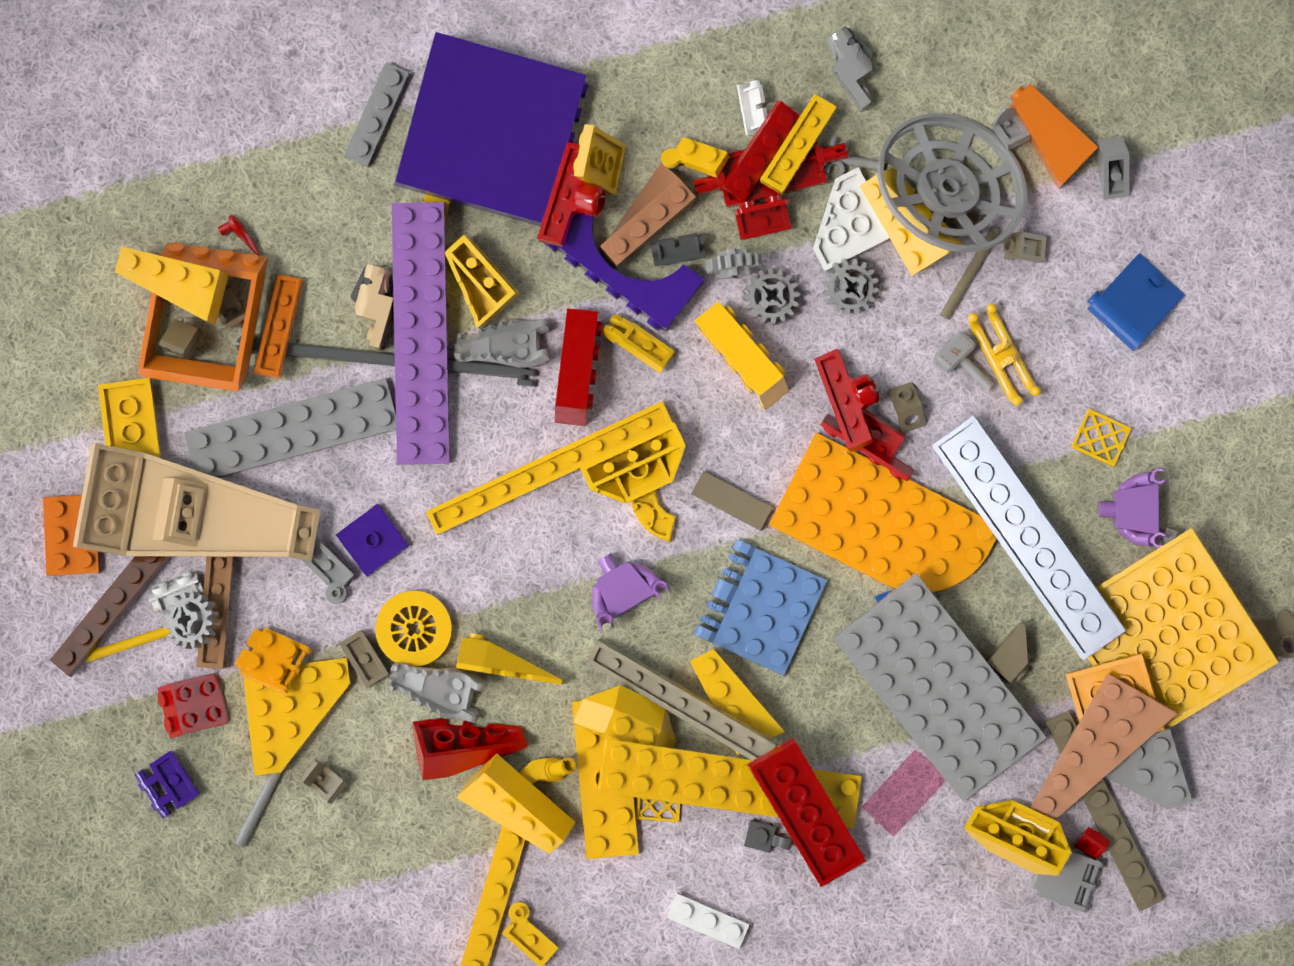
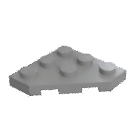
[1105,726,1193,809]

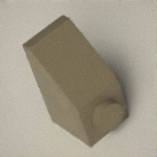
[159,317,202,360]
[986,623,1028,683]

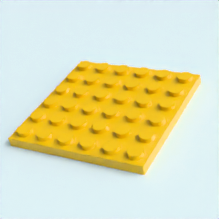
[1087,528,1279,728]

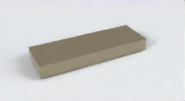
[691,471,773,531]

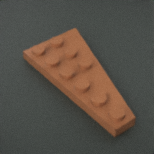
[1030,673,1178,820]

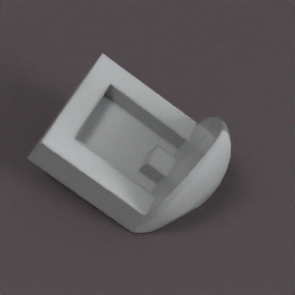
[994,108,1030,151]

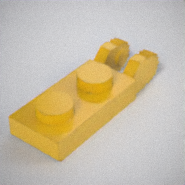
[601,314,675,374]

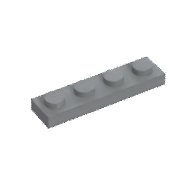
[344,62,410,167]

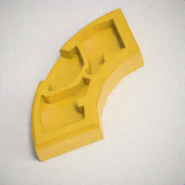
[631,490,676,542]

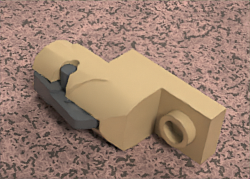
[350,264,394,351]

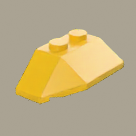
[580,422,686,504]
[572,685,676,748]
[964,800,1072,876]

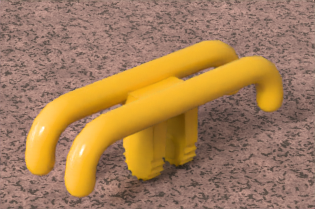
[968,303,1041,406]

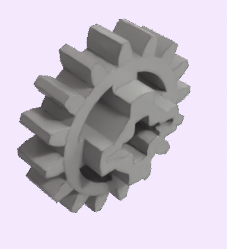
[706,248,763,279]
[822,258,879,315]
[743,268,800,325]
[164,592,219,649]

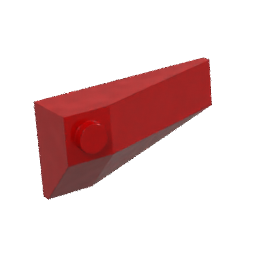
[413,718,527,781]

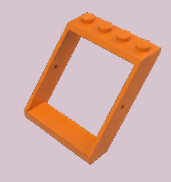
[138,242,268,392]

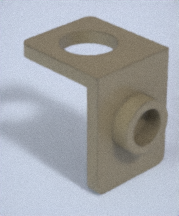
[888,382,926,433]

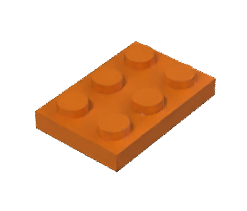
[43,495,100,576]

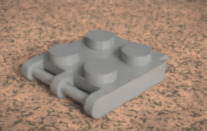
[1030,852,1104,913]

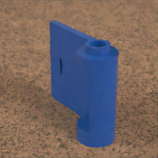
[1087,253,1185,351]

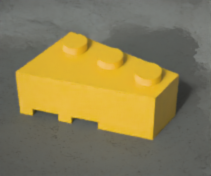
[445,235,520,328]

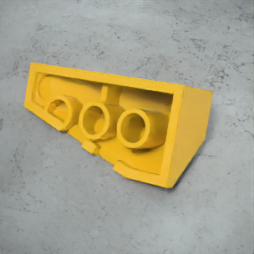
[456,633,563,685]

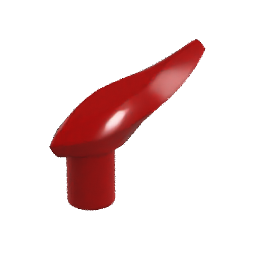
[218,215,261,256]

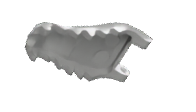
[454,319,550,368]
[388,662,486,723]

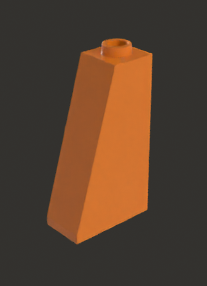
[1009,84,1098,188]

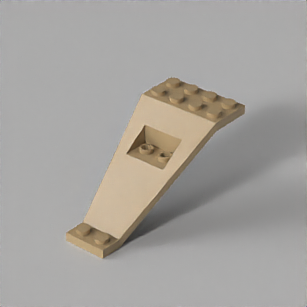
[73,443,321,561]

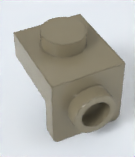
[218,284,246,329]
[300,760,348,804]

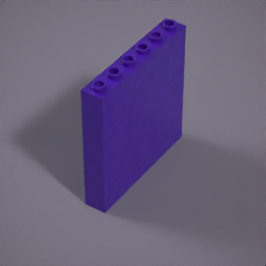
[394,32,589,227]

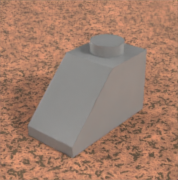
[1097,136,1129,200]

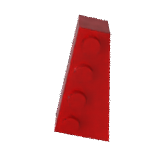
[555,308,603,426]

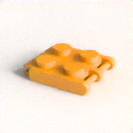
[234,628,311,695]

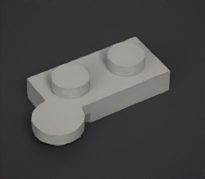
[302,538,355,604]

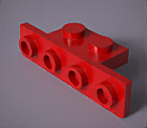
[820,409,914,481]

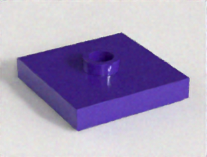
[336,504,409,577]

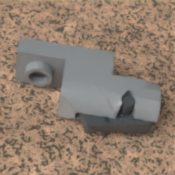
[826,26,873,112]

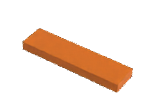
[254,274,303,380]

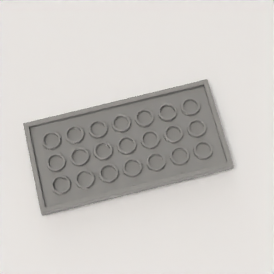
[833,573,1046,801]

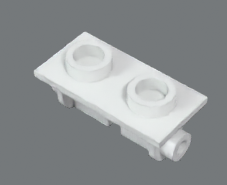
[737,80,767,136]
[148,572,204,612]

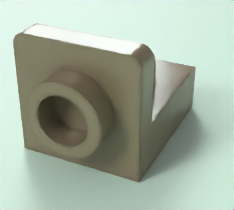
[1004,231,1047,263]

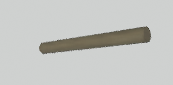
[940,226,1000,320]

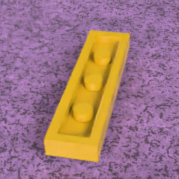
[760,94,837,195]

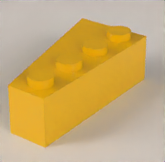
[860,167,964,276]
[694,301,789,410]
[689,649,784,756]
[456,754,576,854]

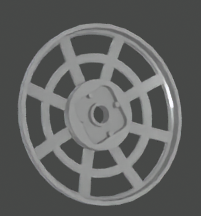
[877,113,1027,252]

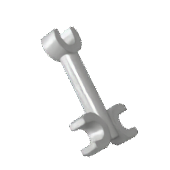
[824,137,888,177]

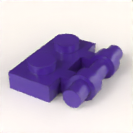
[135,750,200,819]

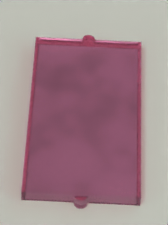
[861,750,946,836]

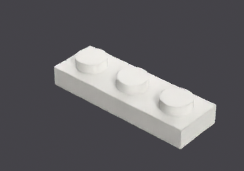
[666,893,750,949]

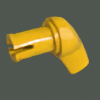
[519,757,576,785]

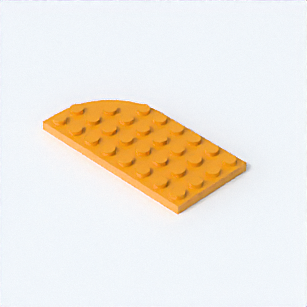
[768,433,997,592]

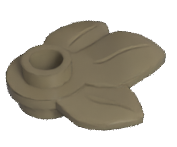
[1255,610,1294,659]

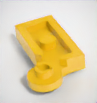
[661,137,729,178]
[502,902,559,966]

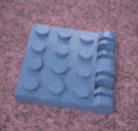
[693,539,827,676]

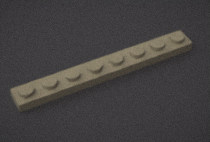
[587,638,779,761]
[1044,711,1163,912]

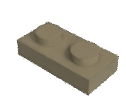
[339,630,389,688]

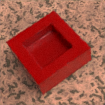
[1074,827,1110,860]

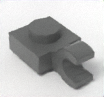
[744,820,792,853]

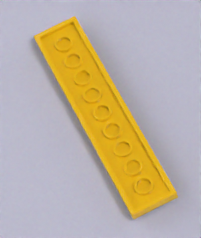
[597,739,862,828]

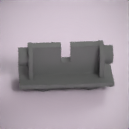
[651,233,706,266]

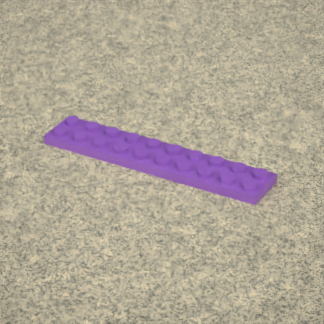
[391,202,450,465]

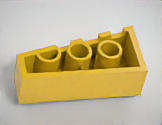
[115,247,229,326]

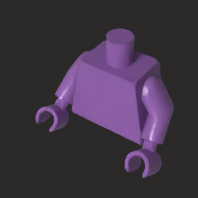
[1098,468,1170,548]
[592,553,671,632]

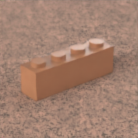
[600,163,696,269]

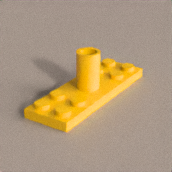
[572,701,639,859]

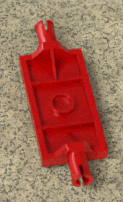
[693,141,848,208]

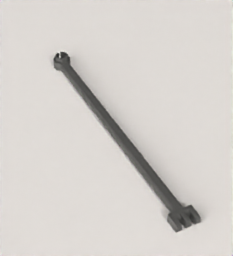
[236,336,538,387]

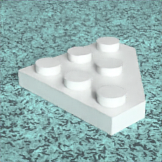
[813,167,890,272]

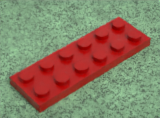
[747,737,866,887]

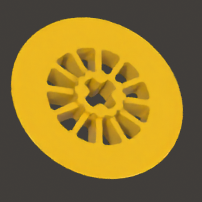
[375,591,452,667]

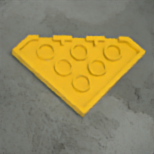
[243,658,351,776]

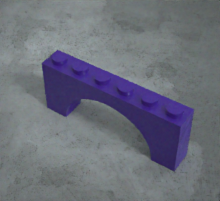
[543,214,704,332]

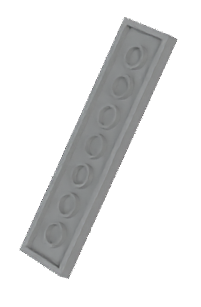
[184,378,396,478]

